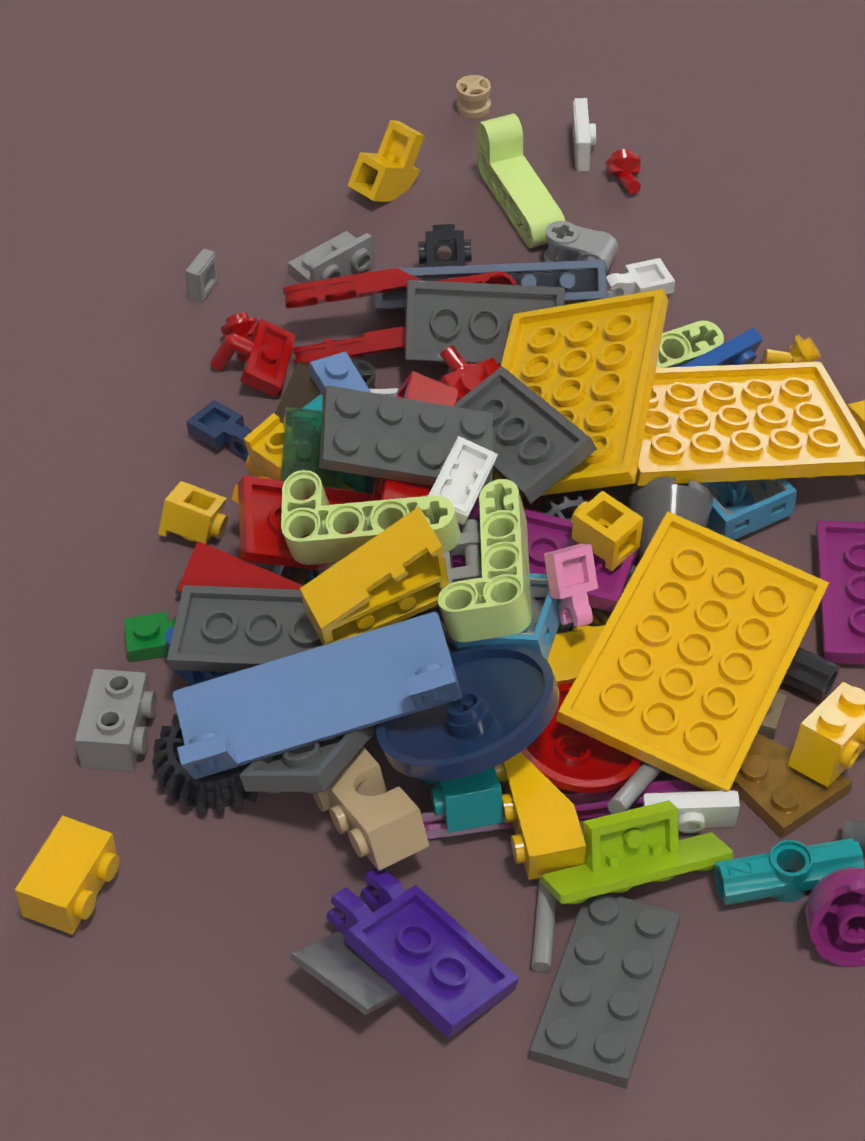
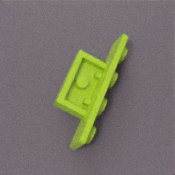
[541,800,733,904]

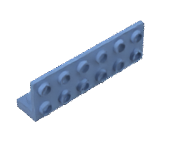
[173,612,463,779]

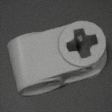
[543,221,619,274]

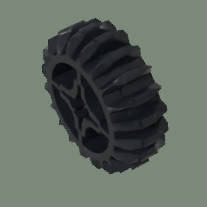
[152,714,258,816]

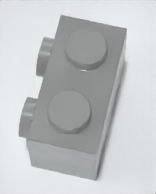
[75,669,157,772]

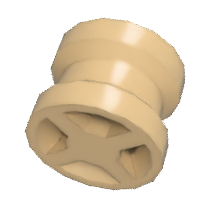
[456,75,491,119]

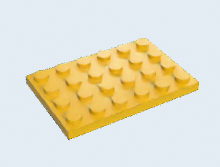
[478,289,669,498]
[635,362,865,486]
[556,511,829,792]

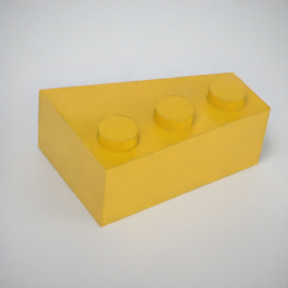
[300,507,449,645]

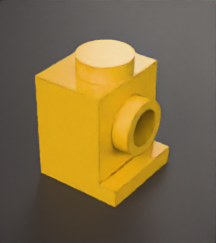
[244,413,316,481]
[158,481,228,544]
[571,491,643,572]

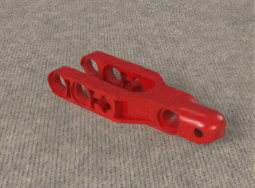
[282,268,517,366]

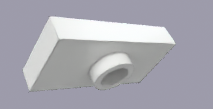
[572,98,596,171]
[428,436,498,525]
[642,790,740,833]

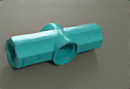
[713,838,865,905]

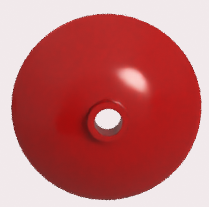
[521,684,642,793]

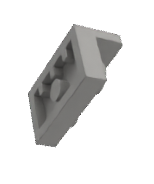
[288,231,375,283]

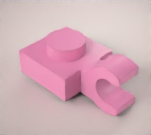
[544,543,598,627]

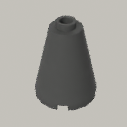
[627,477,713,562]

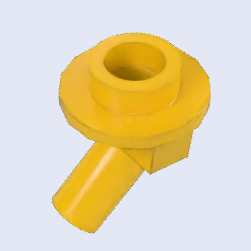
[762,334,821,364]

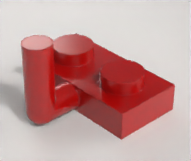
[210,319,296,398]

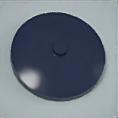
[376,644,559,781]

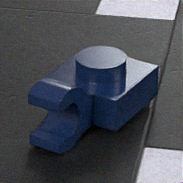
[186,400,252,461]

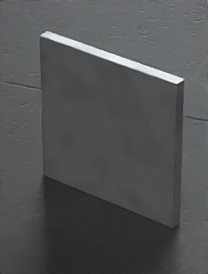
[290,931,402,1015]

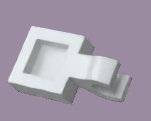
[606,258,675,298]

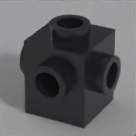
[418,224,472,267]

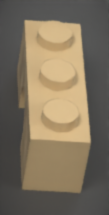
[313,747,429,871]

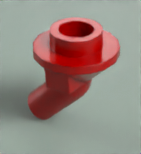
[605,149,641,194]
[221,312,258,362]

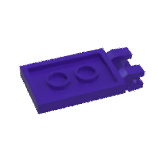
[326,868,519,1038]

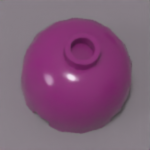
[805,867,865,967]

